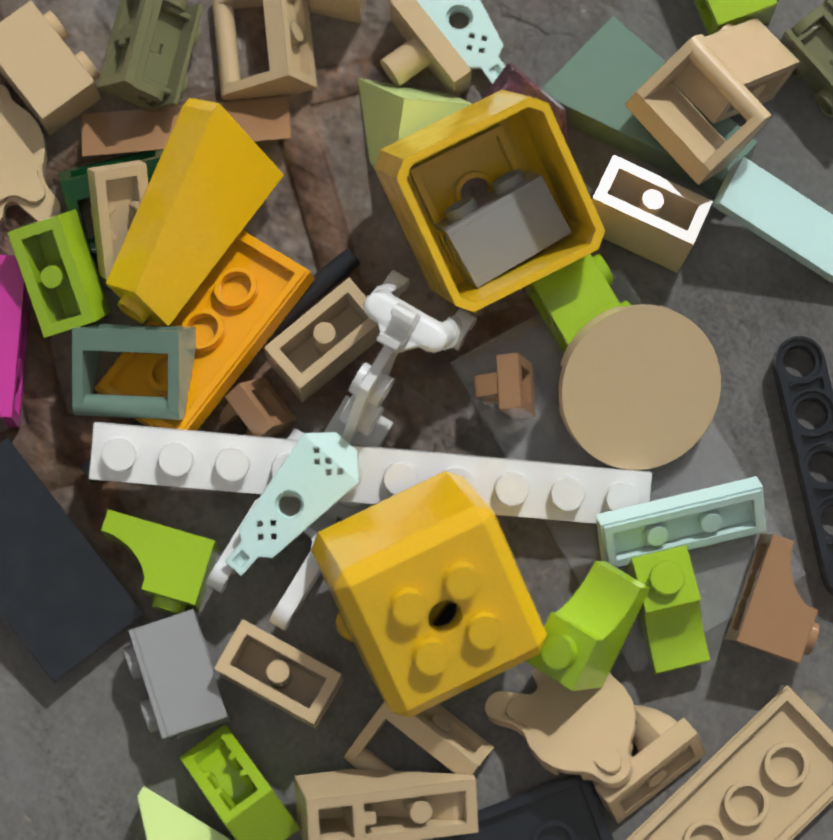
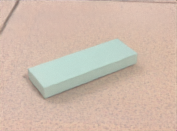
[712,156,833,284]
[595,476,767,568]

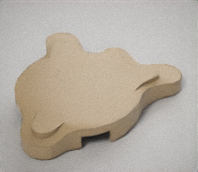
[0,84,63,226]
[485,668,638,789]

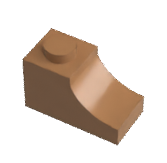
[725,534,820,663]

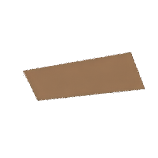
[82,96,292,157]

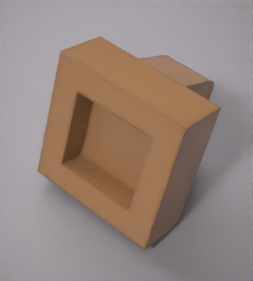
[474,353,536,419]
[220,377,297,437]

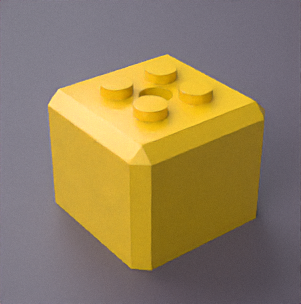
[374,90,605,312]
[311,471,547,718]

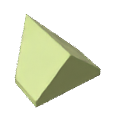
[358,78,472,168]

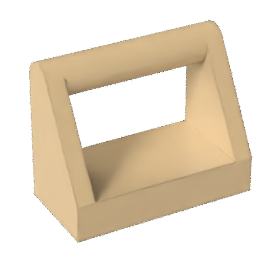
[212,0,317,100]
[625,35,772,185]
[343,701,494,775]

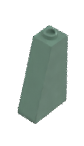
[539,16,758,196]

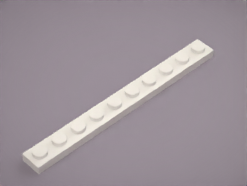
[89,422,652,524]

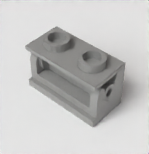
[435,168,572,288]
[124,609,231,743]

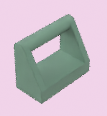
[72,323,196,420]

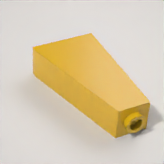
[105,98,284,326]

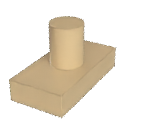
[380,0,472,97]
[87,160,149,279]

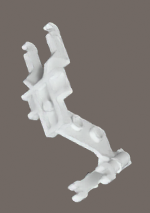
[206,270,477,631]

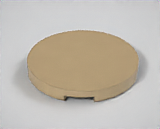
[558,304,721,470]

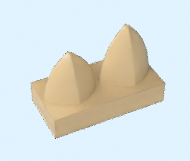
[593,705,706,824]

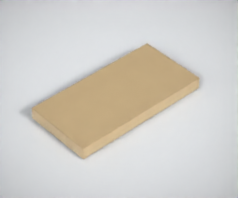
[625,685,833,840]

